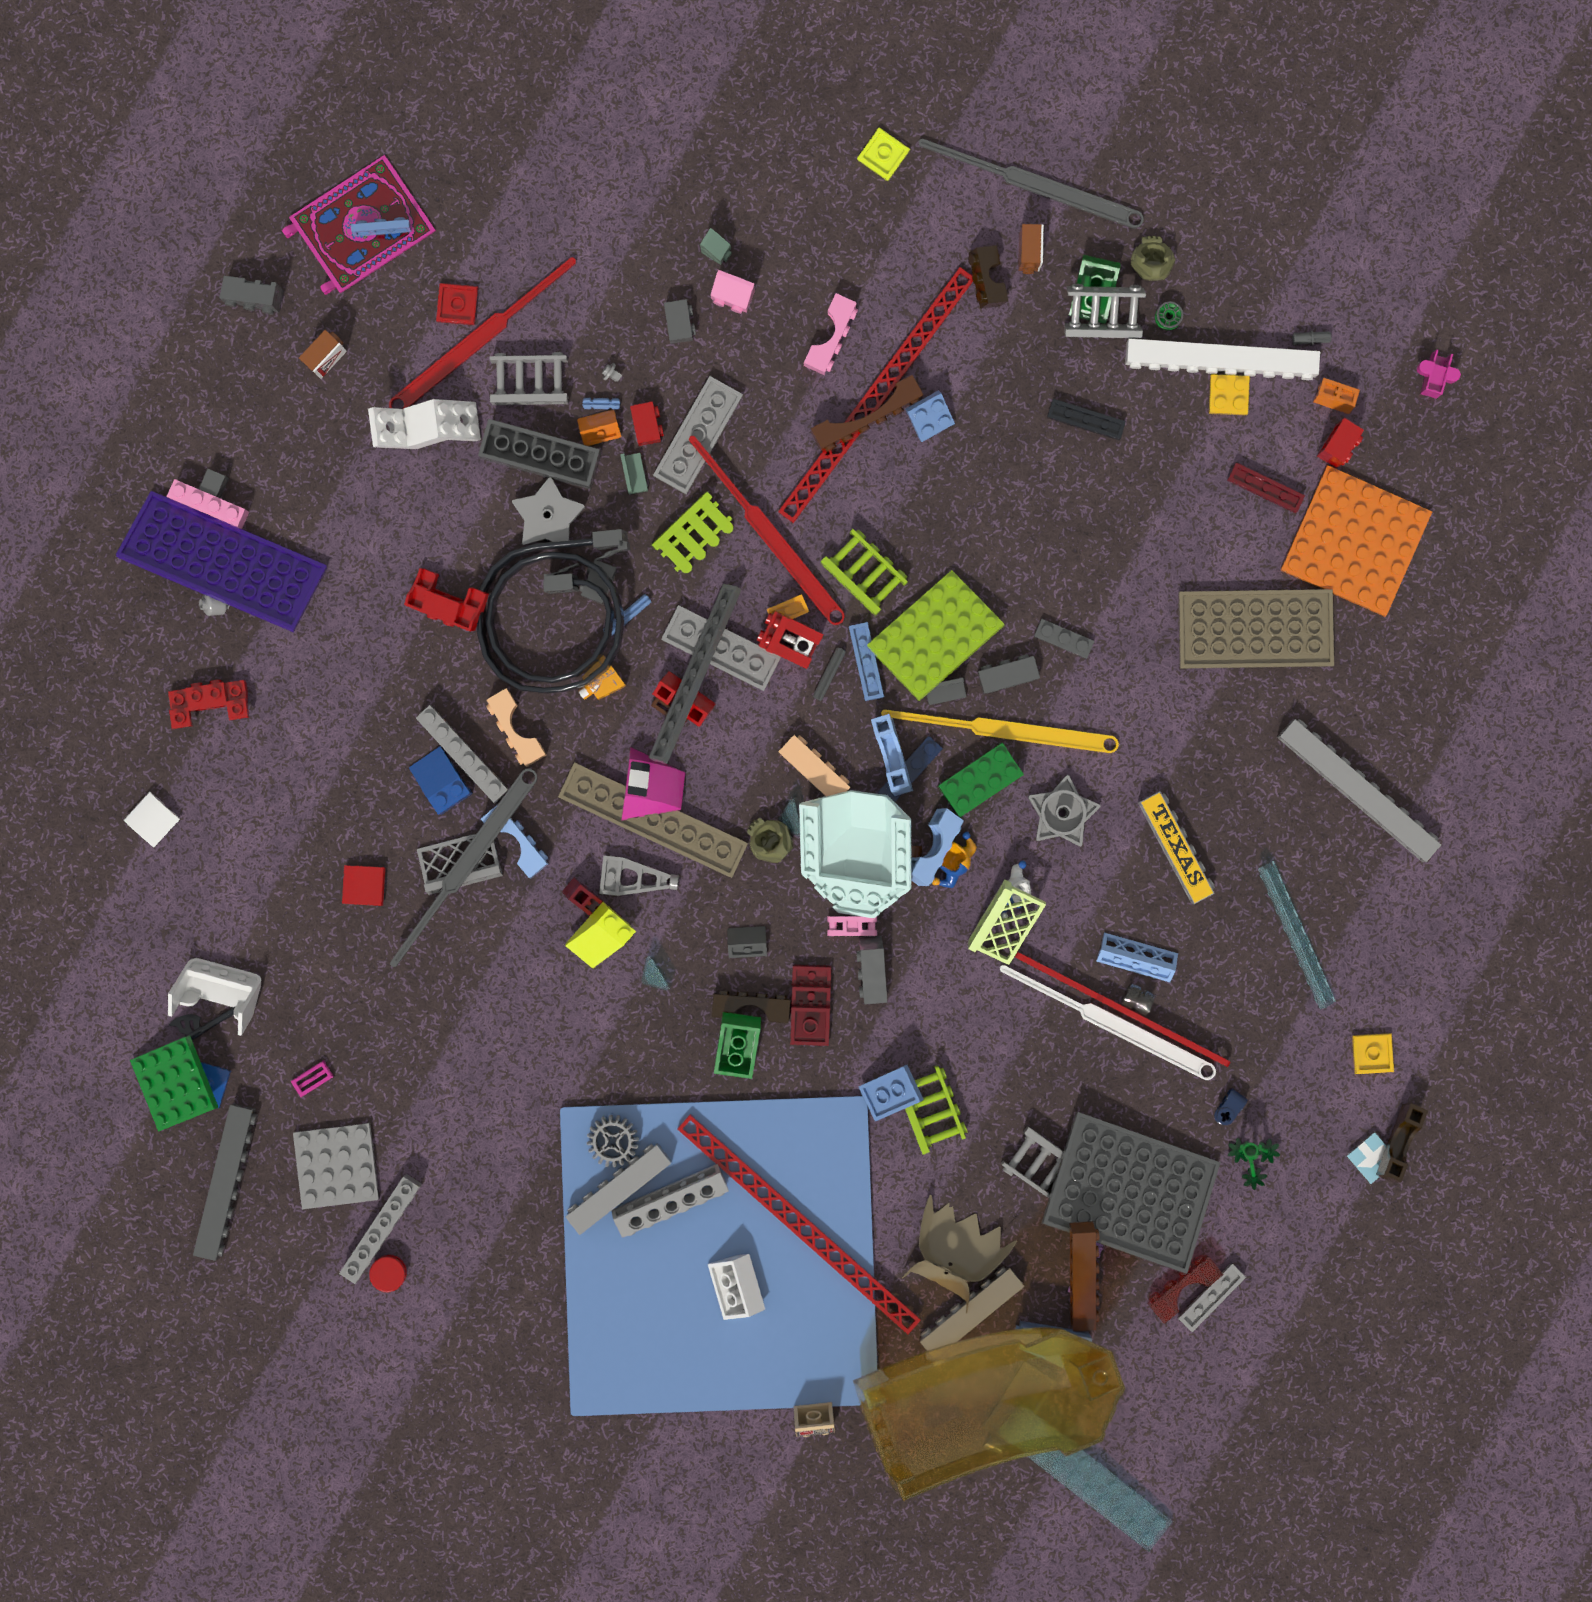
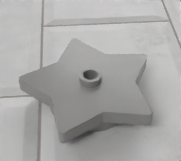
[512,477,585,546]
[1028,775,1101,846]

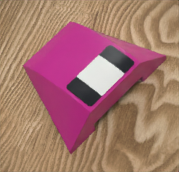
[621,747,685,821]

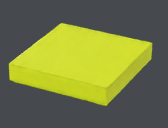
[857,128,910,181]

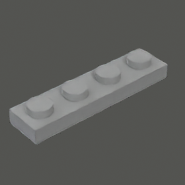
[1177,1263,1246,1332]

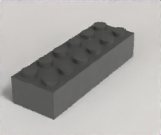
[478,419,601,490]

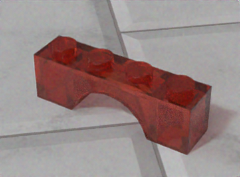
[1147,1254,1224,1324]

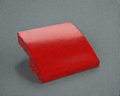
[342,865,385,906]

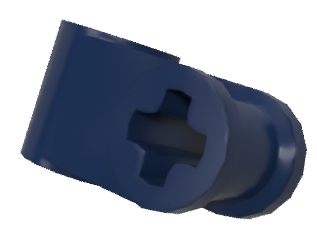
[1214,1088,1248,1125]

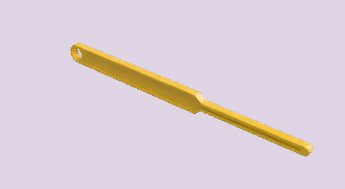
[881,710,1119,753]

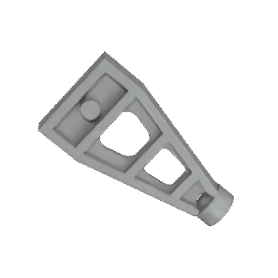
[599,855,679,896]

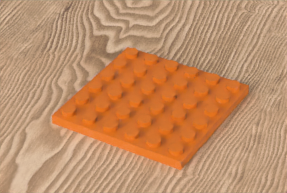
[1280,465,1432,617]

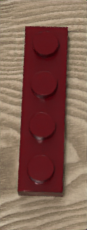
[1227,462,1305,514]

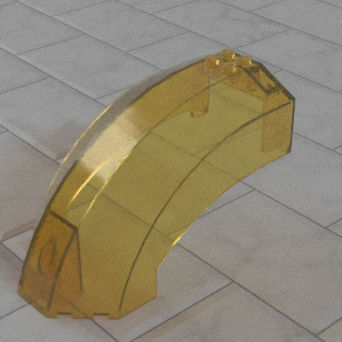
[853,1327,1125,1501]

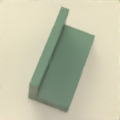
[620,453,648,495]

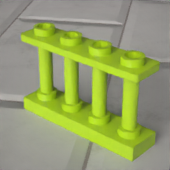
[820,529,908,616]
[905,1065,968,1155]

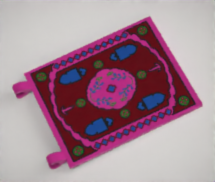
[282,155,436,295]

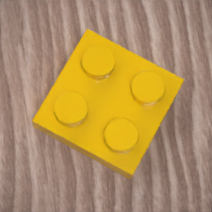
[1209,374,1250,415]

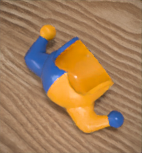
[932,832,977,888]

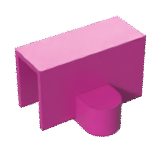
[1417,350,1461,399]

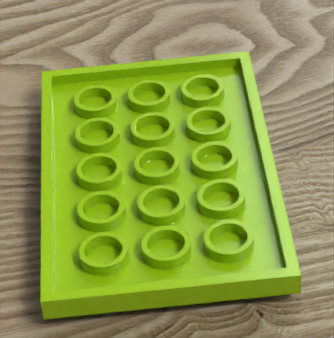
[867,570,1004,701]

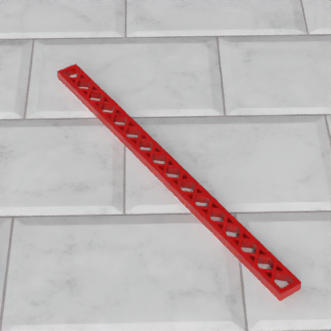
[778,267,973,524]
[677,1114,921,1334]

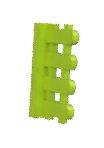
[651,492,733,573]

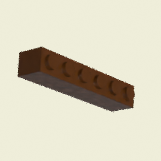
[1070,1221,1099,1332]

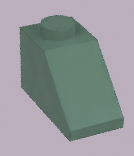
[700,228,732,265]

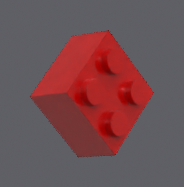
[1317,418,1364,468]

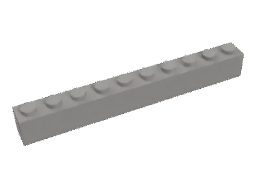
[1277,719,1441,862]

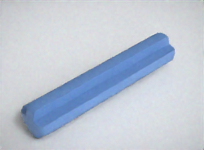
[603,594,651,635]

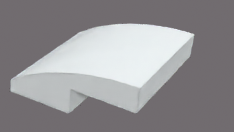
[124,791,180,847]

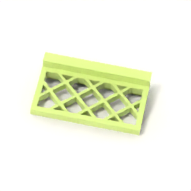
[968,880,1046,965]

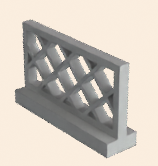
[417,834,503,895]

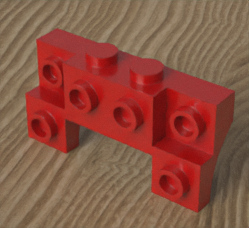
[404,568,489,632]
[168,680,250,729]

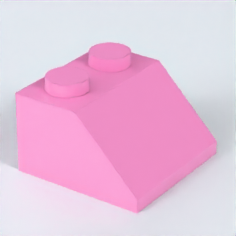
[711,270,755,314]

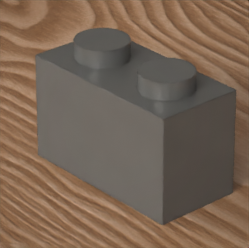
[664,299,696,344]
[579,560,617,605]

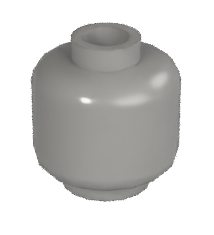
[199,594,230,616]

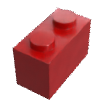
[630,401,664,446]

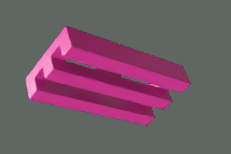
[291,1061,334,1097]

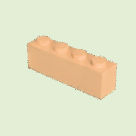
[779,735,850,796]

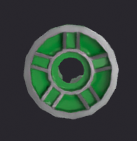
[1155,301,1183,331]

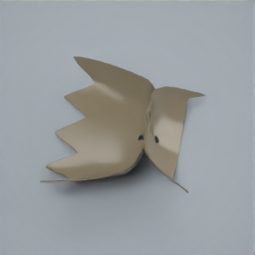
[901,1195,1017,1314]

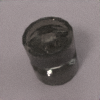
[1120,982,1156,1017]

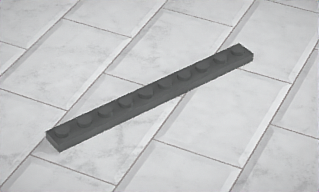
[649,584,741,764]

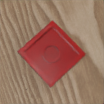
[436,283,478,325]

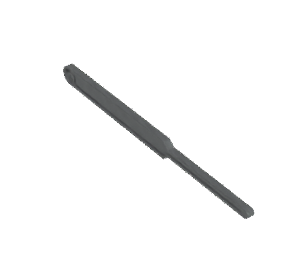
[919,139,1144,229]
[390,769,538,967]

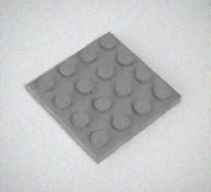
[293,1123,379,1209]

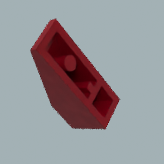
[562,877,622,917]

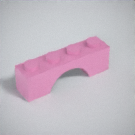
[804,293,858,375]
[167,479,249,529]

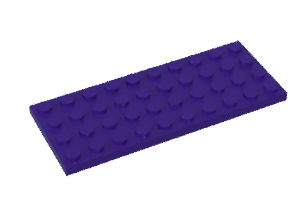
[116,491,327,633]

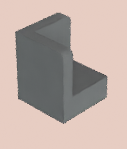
[199,469,229,499]

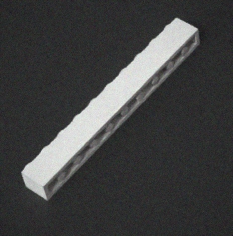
[1125,339,1320,380]

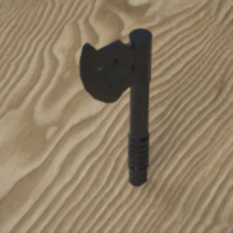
[169,1007,235,1040]

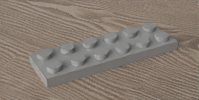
[653,376,743,495]
[661,605,781,691]

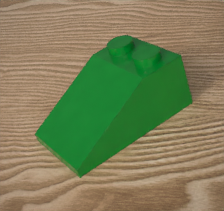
[1069,255,1121,324]

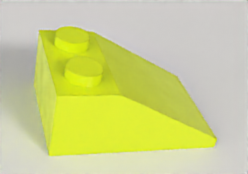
[565,902,636,968]

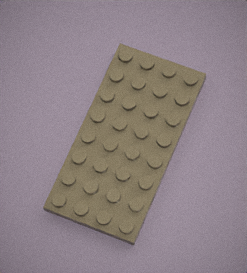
[1178,589,1334,669]

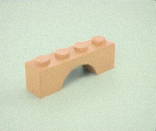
[486,688,547,767]

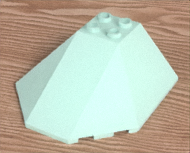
[799,790,911,918]

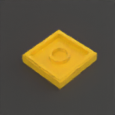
[1352,1033,1394,1074]

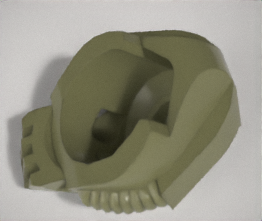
[1131,236,1175,281]
[747,818,793,863]

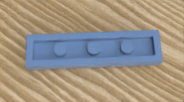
[849,622,884,701]

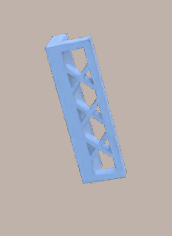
[1096,933,1178,982]

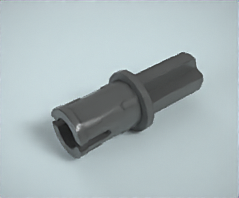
[1292,330,1332,346]

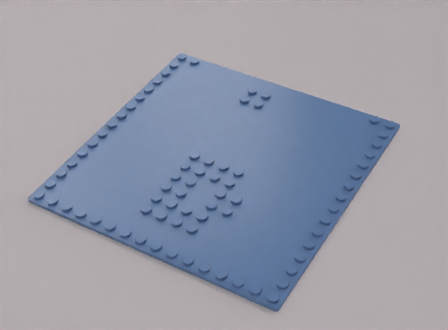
[560,1096,879,1416]

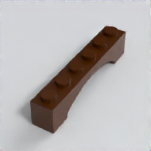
[810,375,923,452]

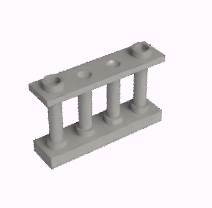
[1064,284,1146,338]
[490,352,568,405]
[1001,1126,1064,1198]

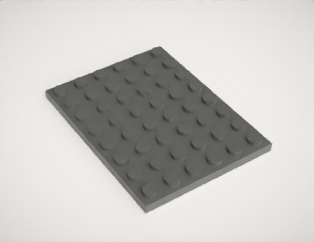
[1042,1112,1221,1274]

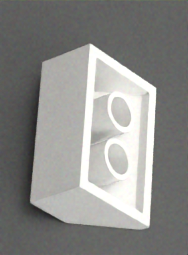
[708,1254,765,1320]

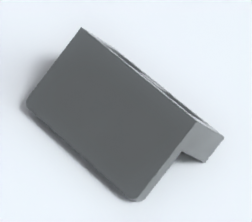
[927,678,966,705]
[727,926,767,958]

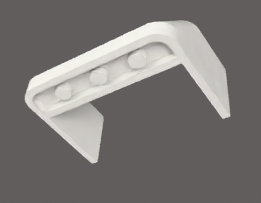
[168,958,261,1036]

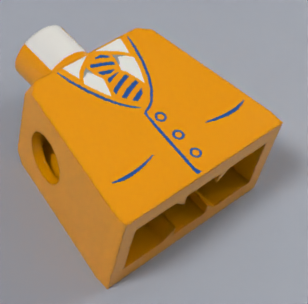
[578,655,626,700]

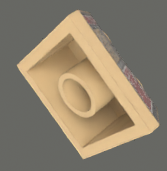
[794,1402,835,1437]

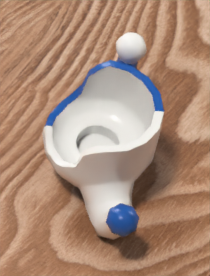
[1001,860,1031,919]

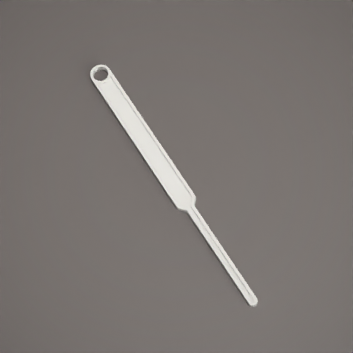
[1000,965,1216,1080]

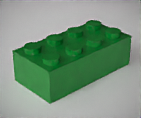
[938,743,1024,818]

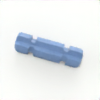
[583,398,620,409]

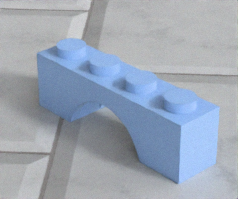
[871,714,913,796]
[481,806,549,878]
[911,808,963,886]

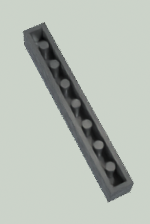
[193,1103,258,1261]

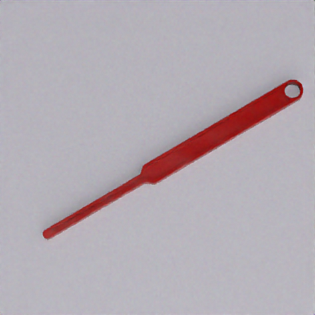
[389,257,576,409]
[689,436,844,625]
[1014,952,1231,1067]

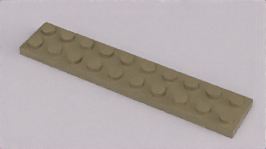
[558,763,748,878]

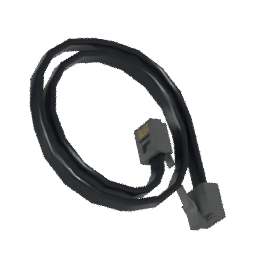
[476,529,631,694]

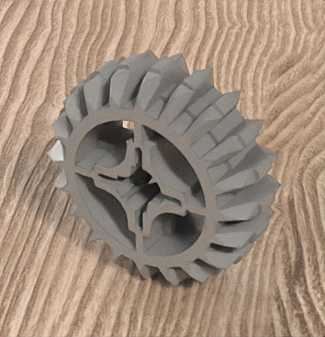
[587,1115,639,1167]

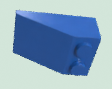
[409,746,473,815]

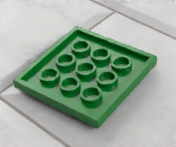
[130,1035,218,1132]

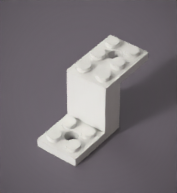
[368,399,481,449]

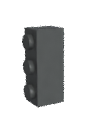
[977,654,1040,695]

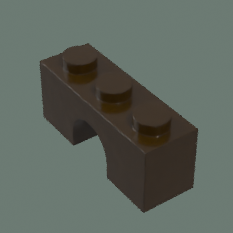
[968,245,1008,309]

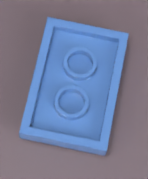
[859,1065,924,1121]

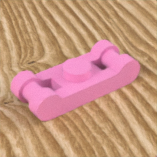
[827,916,877,936]

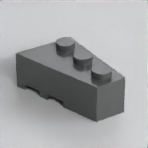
[219,276,284,315]
[856,936,887,1004]

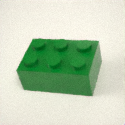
[714,1012,761,1079]

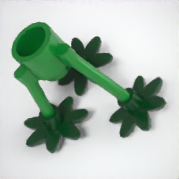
[1228,1138,1280,1190]

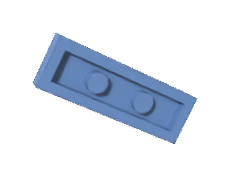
[351,217,411,237]

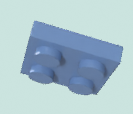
[905,390,955,442]

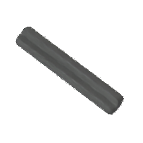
[813,647,846,701]

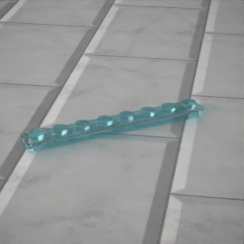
[1258,861,1336,1009]

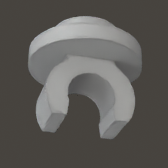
[602,363,622,382]

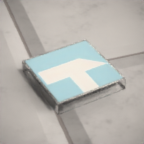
[1344,1131,1387,1185]

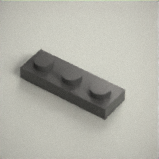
[1034,619,1094,659]

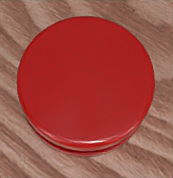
[369,1255,407,1292]

